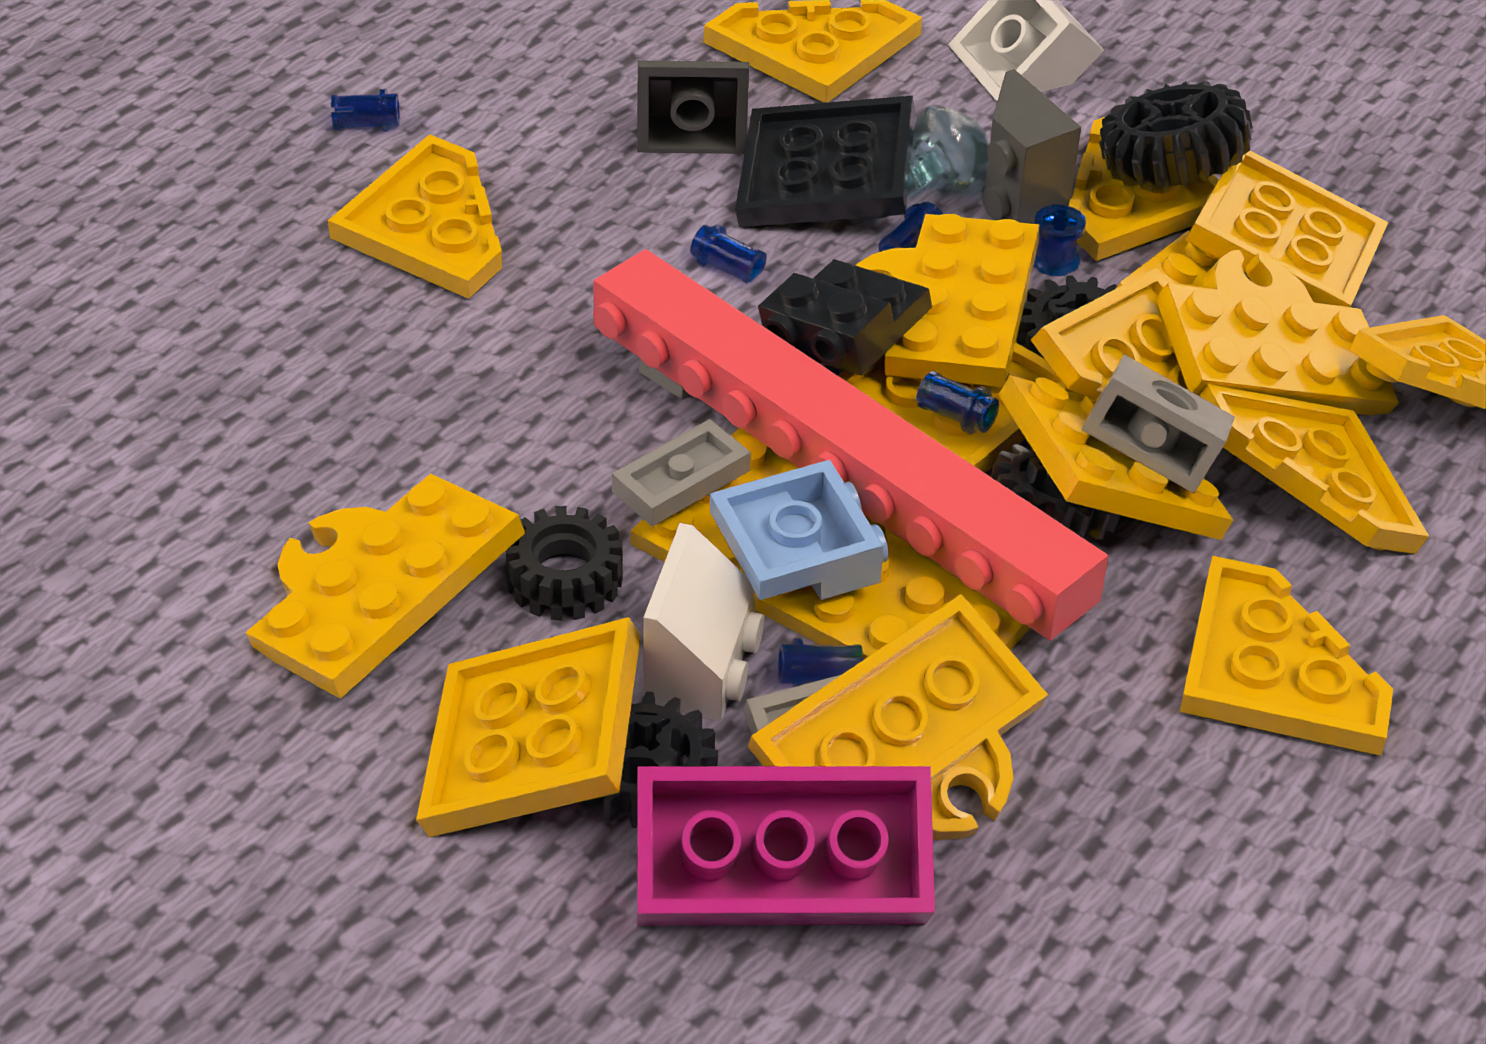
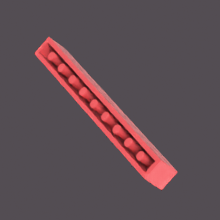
[593,249,1109,641]

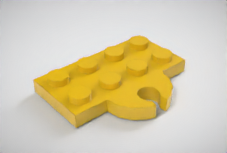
[855,214,1039,387]
[1156,249,1399,415]
[245,473,525,699]
[748,594,1048,840]

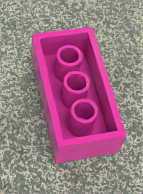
[637,766,935,926]

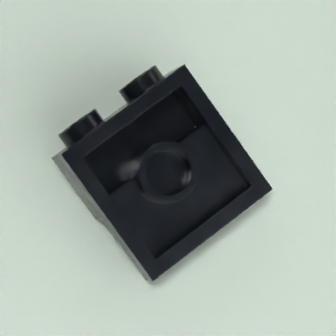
[758,259,932,376]

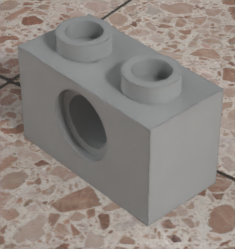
[1082,354,1235,493]

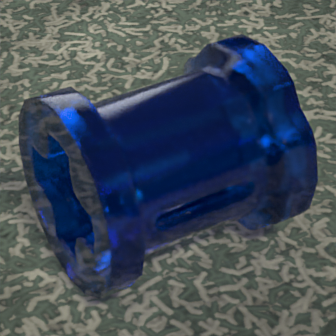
[1033,204,1086,276]

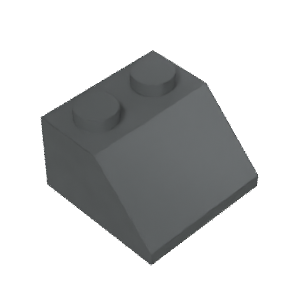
[637,60,749,154]
[982,69,1081,224]

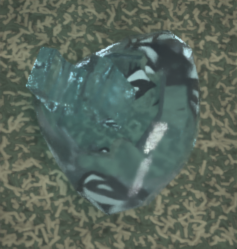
[908,105,989,195]

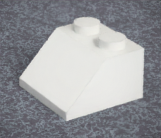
[948,0,1104,101]
[643,523,764,721]

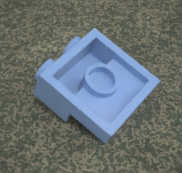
[710,460,888,600]

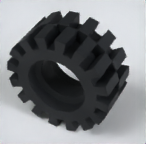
[506,506,623,621]

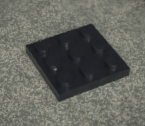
[735,95,916,227]

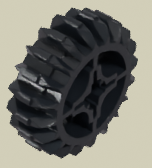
[1099,81,1253,190]

